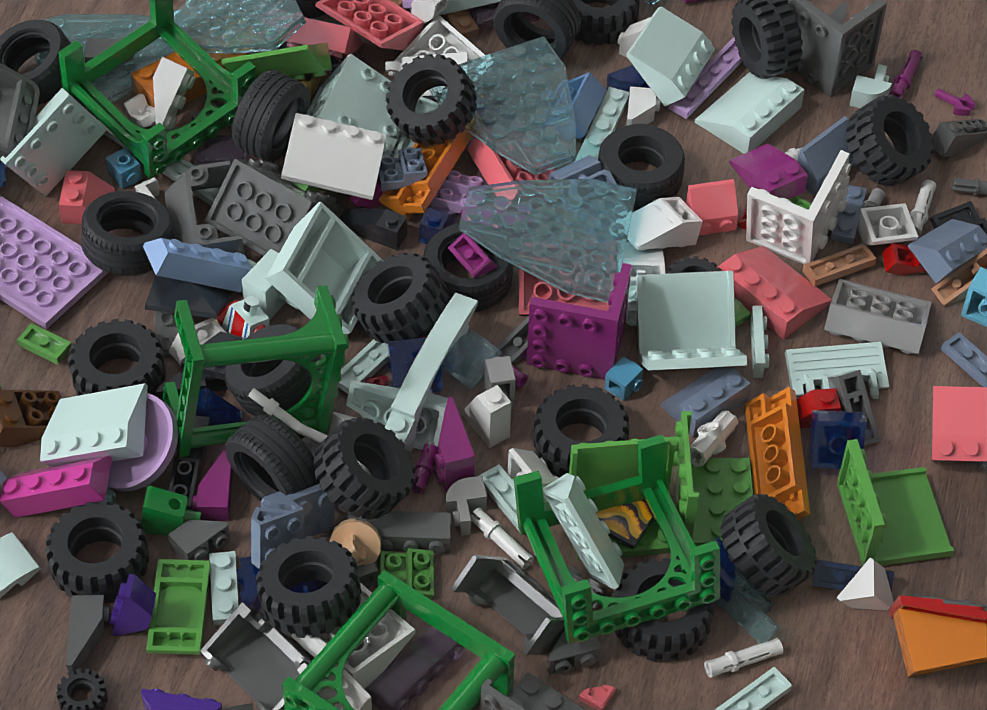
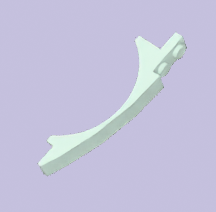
[385,293,478,454]

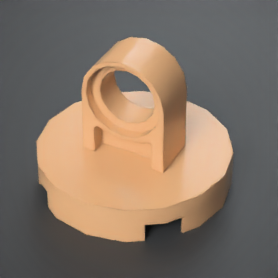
[330,519,381,566]

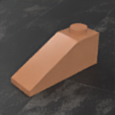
[931,248,987,307]

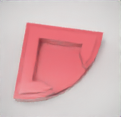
[579,685,616,710]

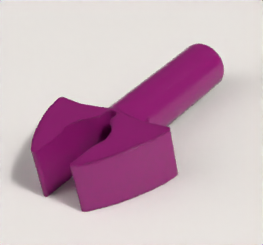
[934,88,975,116]

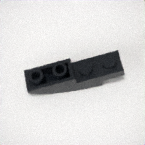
[168,416,211,508]

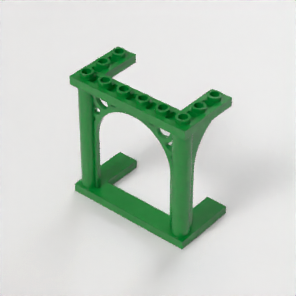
[58,0,255,179]
[163,285,349,457]
[514,435,720,645]
[282,570,515,710]

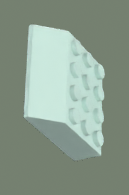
[265,202,383,334]

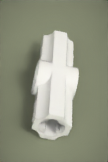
[690,411,738,467]

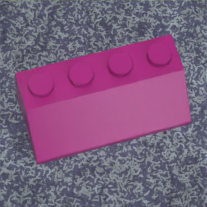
[0,455,112,518]

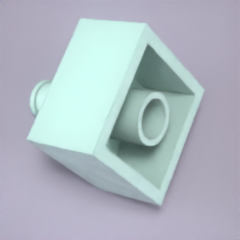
[242,249,298,320]

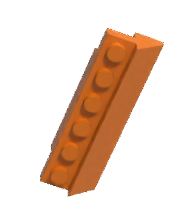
[379,118,479,220]
[745,387,810,520]

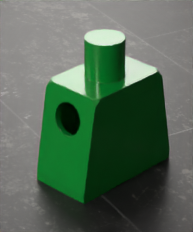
[141,486,201,536]

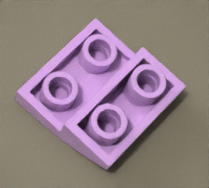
[430,170,488,213]

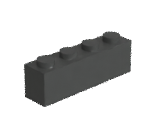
[348,511,451,554]

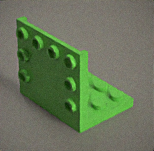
[673,411,753,548]
[569,437,676,561]
[837,439,954,566]

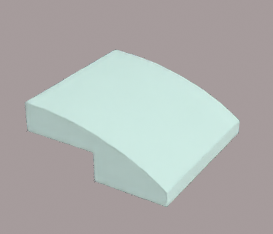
[0,532,42,598]

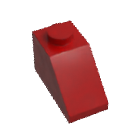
[796,388,841,428]

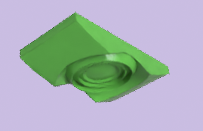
[146,559,211,655]

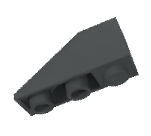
[932,118,987,157]

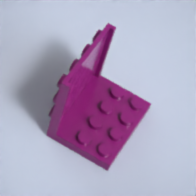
[526,263,632,380]

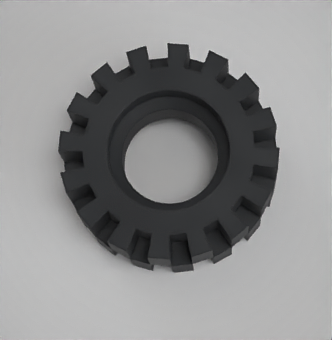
[56,668,108,710]

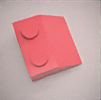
[59,170,115,224]
[686,179,738,236]

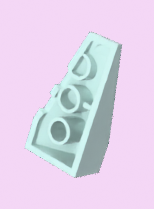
[346,381,448,450]

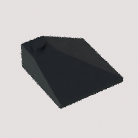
[145,275,232,318]

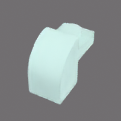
[849,64,892,108]

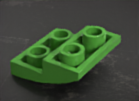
[378,548,434,599]

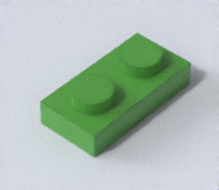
[17,323,72,365]

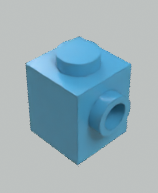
[106,148,142,189]
[604,357,643,401]

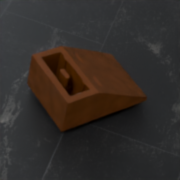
[0,390,62,447]

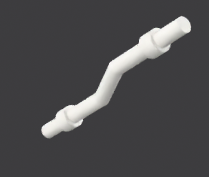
[248,388,372,476]

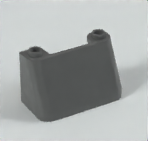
[200,602,312,710]

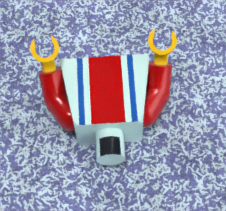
[215,296,269,340]

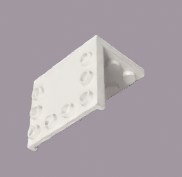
[746,150,851,264]

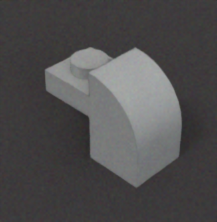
[446,476,487,536]

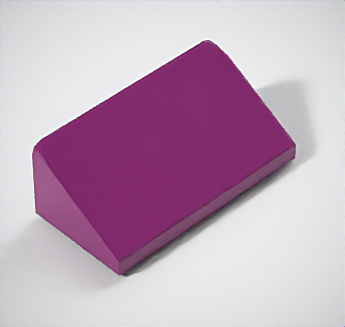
[448,232,498,278]

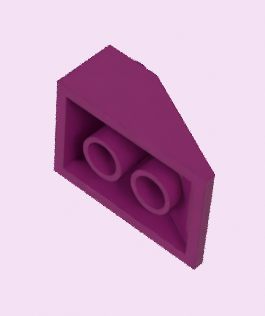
[729,144,808,199]
[435,397,475,492]

